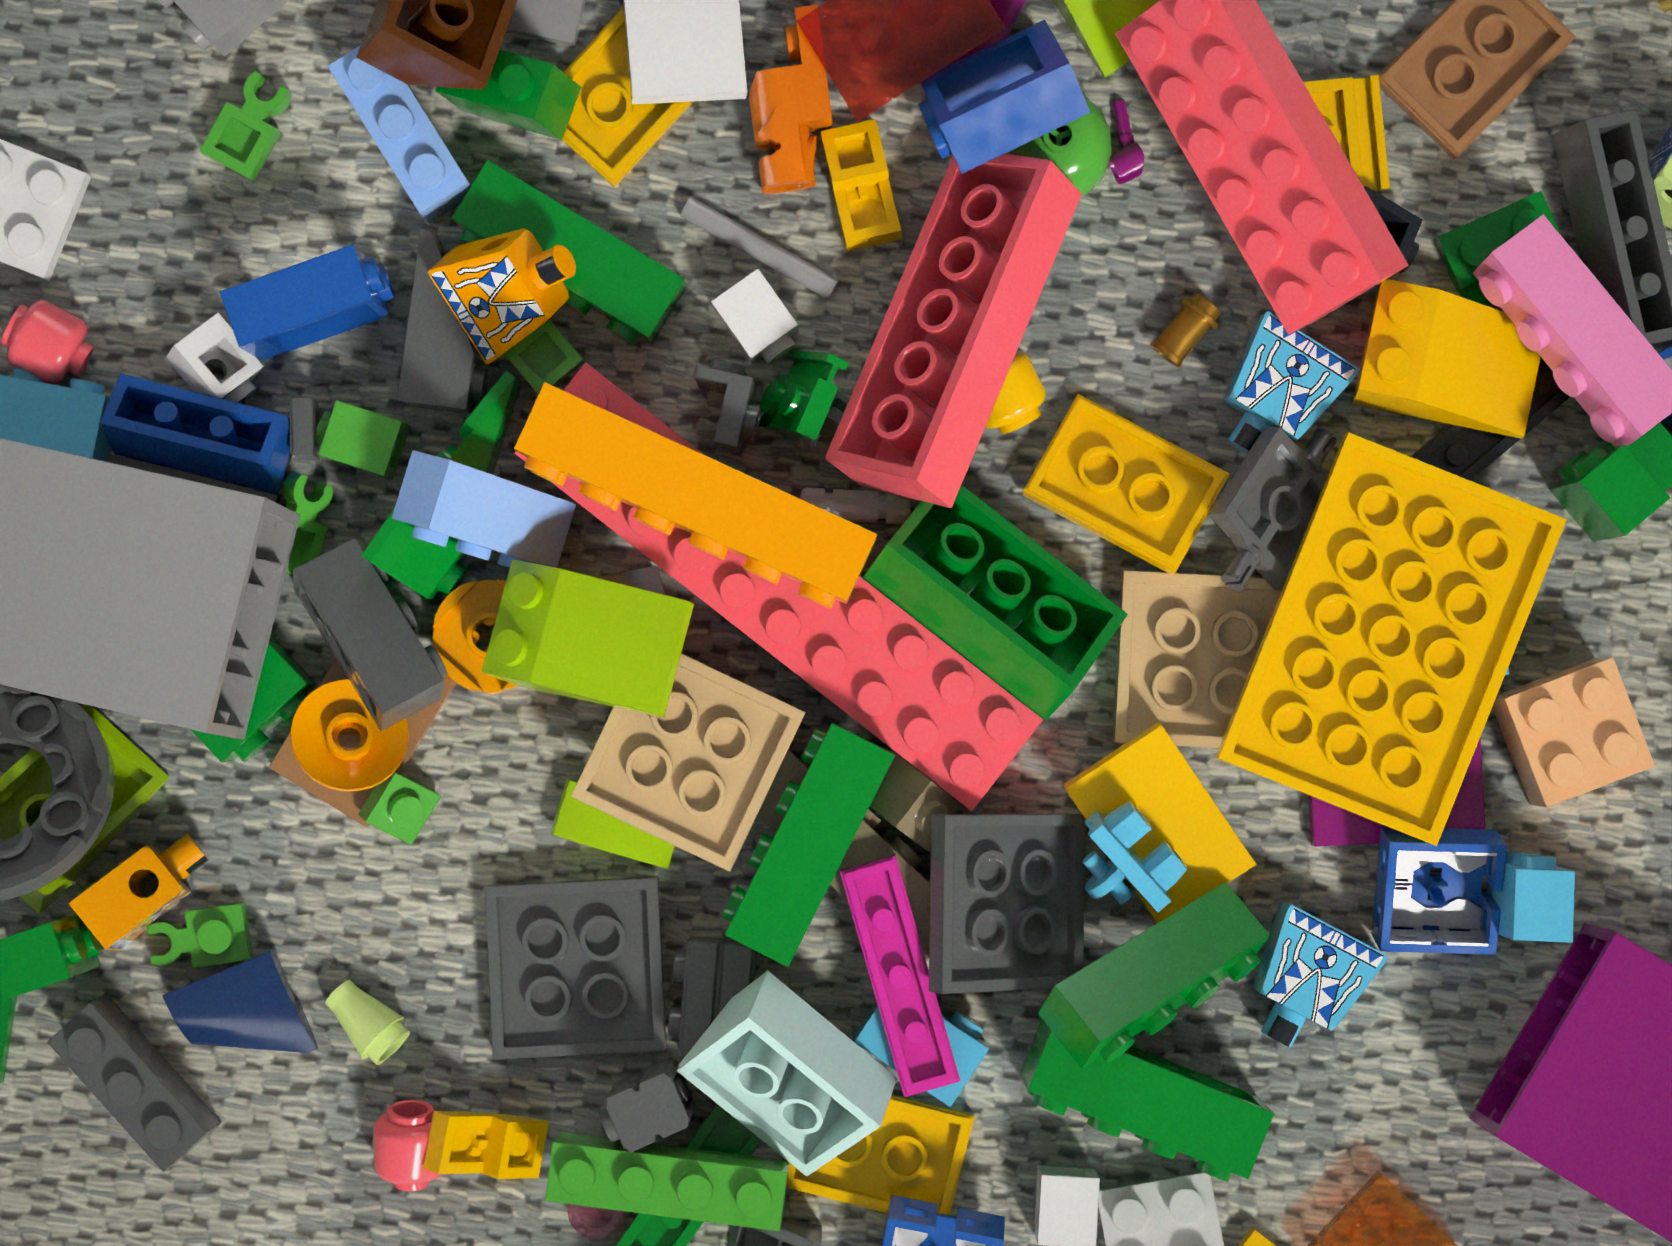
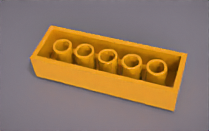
[514,382,877,609]

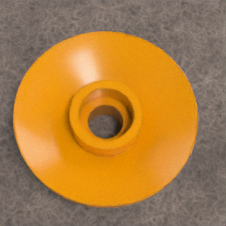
[291,679,409,792]

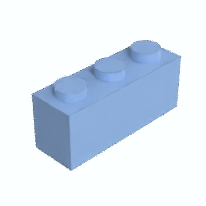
[328,45,471,224]
[392,450,576,568]

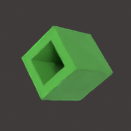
[315,400,410,480]

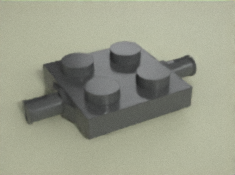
[1208,426,1337,591]

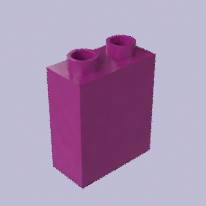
[1469,922,1672,1242]

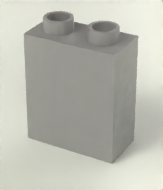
[0,438,301,740]

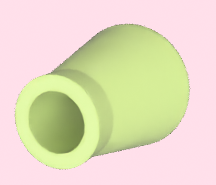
[325,980,410,1065]

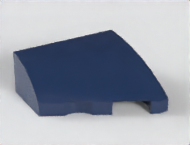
[162,949,319,1053]

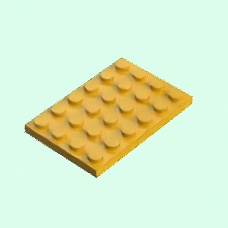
[1215,432,1567,846]

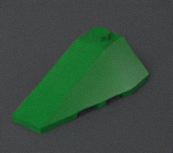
[361,371,521,600]

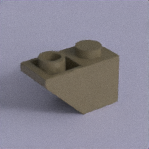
[870,749,974,853]

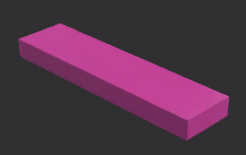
[840,854,960,1097]

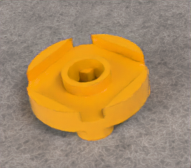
[432,579,519,695]

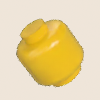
[985,350,1046,434]

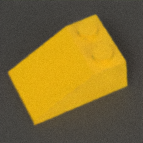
[1352,279,1541,439]

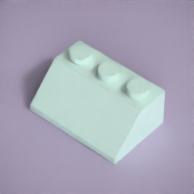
[677,971,897,1176]

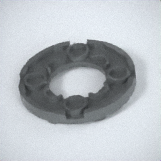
[0,684,115,901]

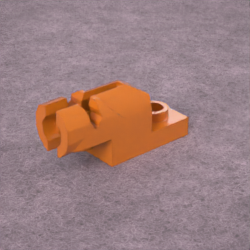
[748,5,832,194]

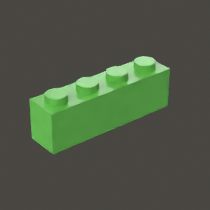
[545,1131,789,1231]

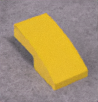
[820,119,902,252]
[423,1111,549,1179]

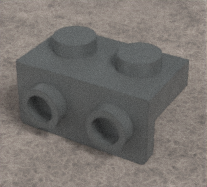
[693,359,762,456]

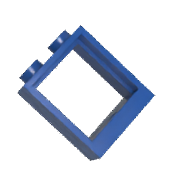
[918,20,1091,174]
[220,244,395,361]

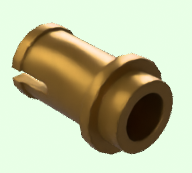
[1150,292,1221,368]

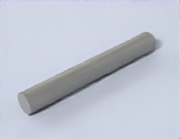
[680,196,839,300]

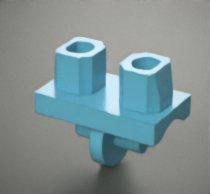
[1082,801,1187,912]

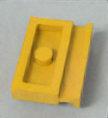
[1303,75,1390,193]

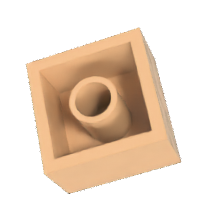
[1492,657,1655,808]

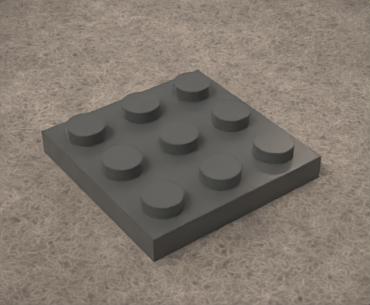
[929,813,1085,994]
[485,876,667,1060]

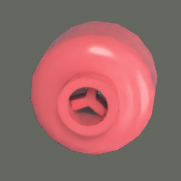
[1,300,94,385]
[373,1100,442,1191]

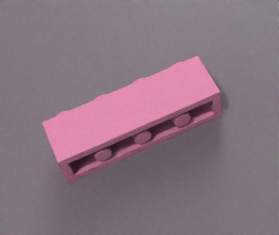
[1473,214,1672,447]

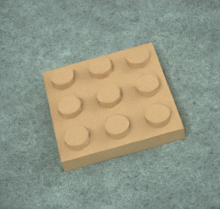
[1113,570,1282,748]
[571,653,806,872]

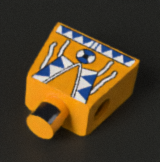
[427,228,576,365]
[68,833,209,950]

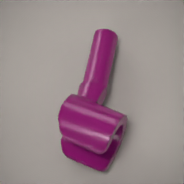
[1109,100,1145,185]

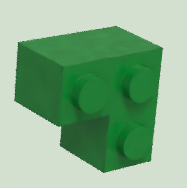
[1550,422,1672,542]

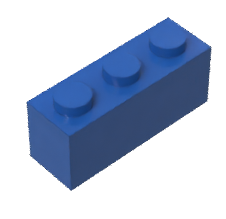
[100,373,293,495]

